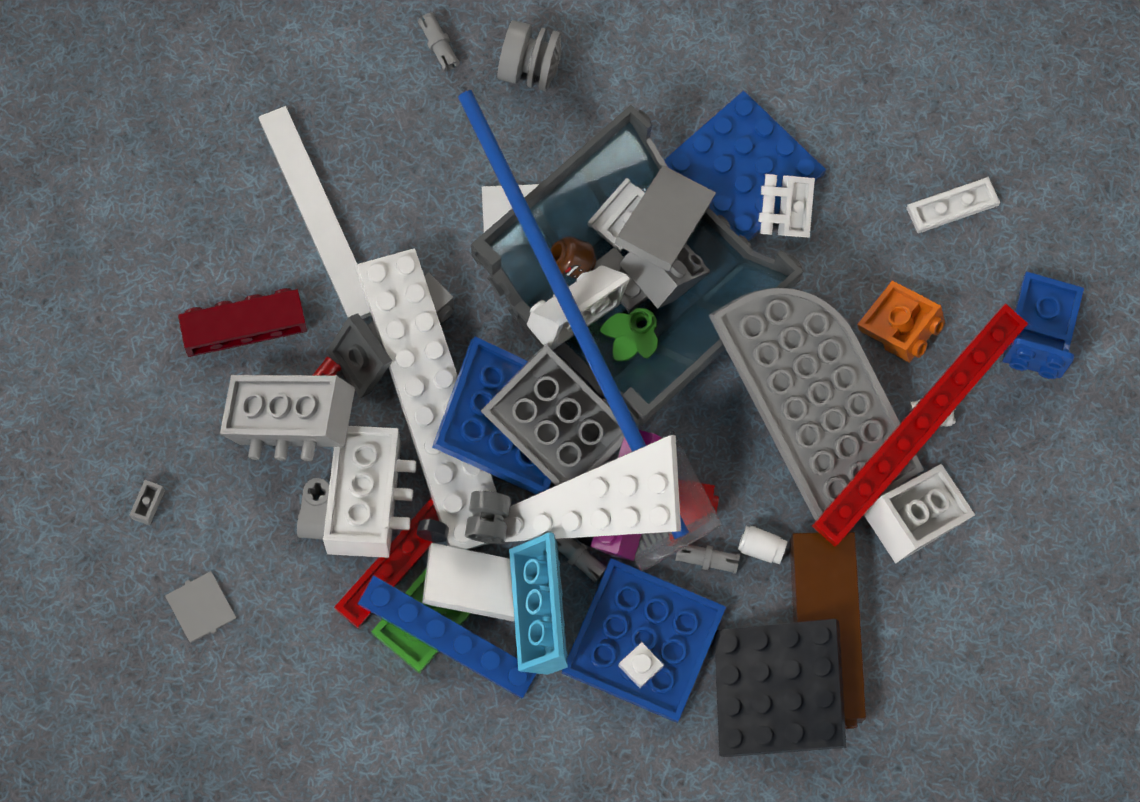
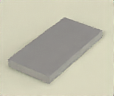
[614,165,716,272]

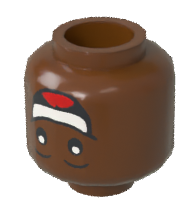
[550,236,596,279]

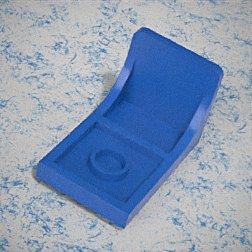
[1002,271,1084,379]

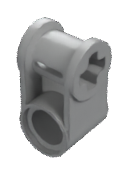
[297,478,329,540]

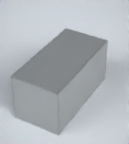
[130,480,165,526]

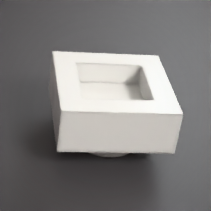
[618,642,664,688]

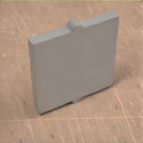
[165,571,237,644]

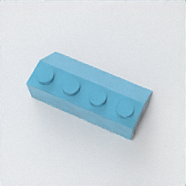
[509,532,568,675]

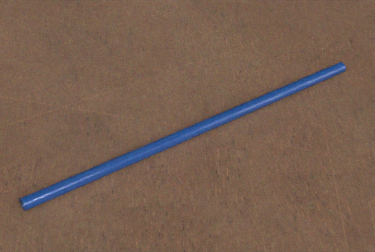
[458,90,689,540]

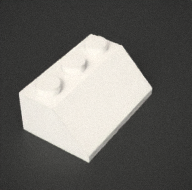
[527,265,630,350]

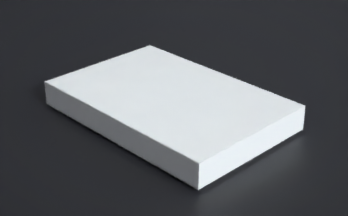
[422,543,514,622]

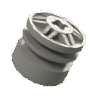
[497,20,562,92]

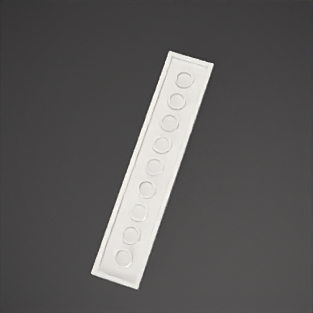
[356,248,497,550]

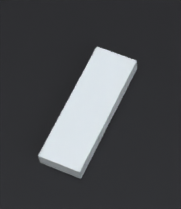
[906,177,1000,233]

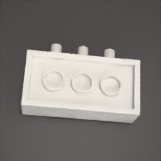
[323,426,416,558]

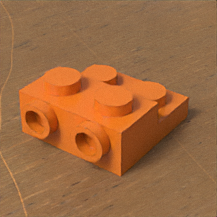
[857,281,945,363]

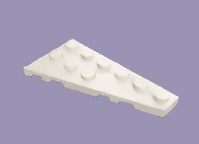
[504,435,681,542]

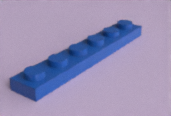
[357,576,537,699]

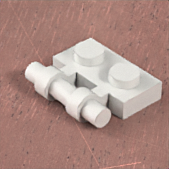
[758,174,815,238]

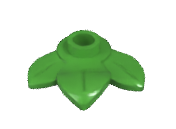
[600,308,658,361]

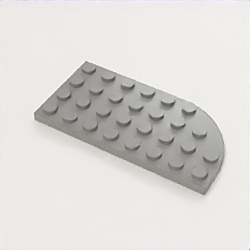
[709,288,924,521]

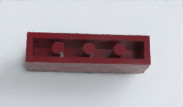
[178,288,307,357]

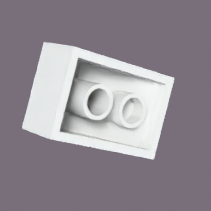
[864,464,975,564]

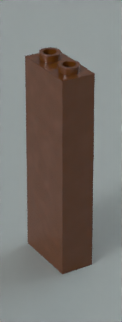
[789,532,866,729]

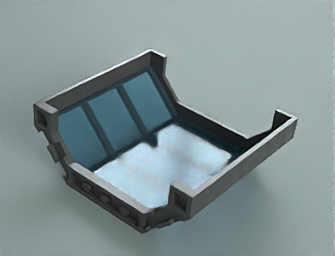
[471,105,803,426]

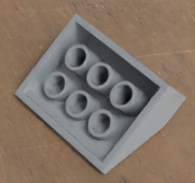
[481,344,624,486]

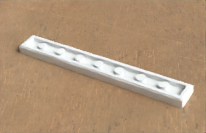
[259,106,371,319]

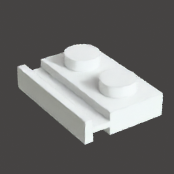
[587,178,645,252]

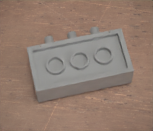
[220,375,355,461]

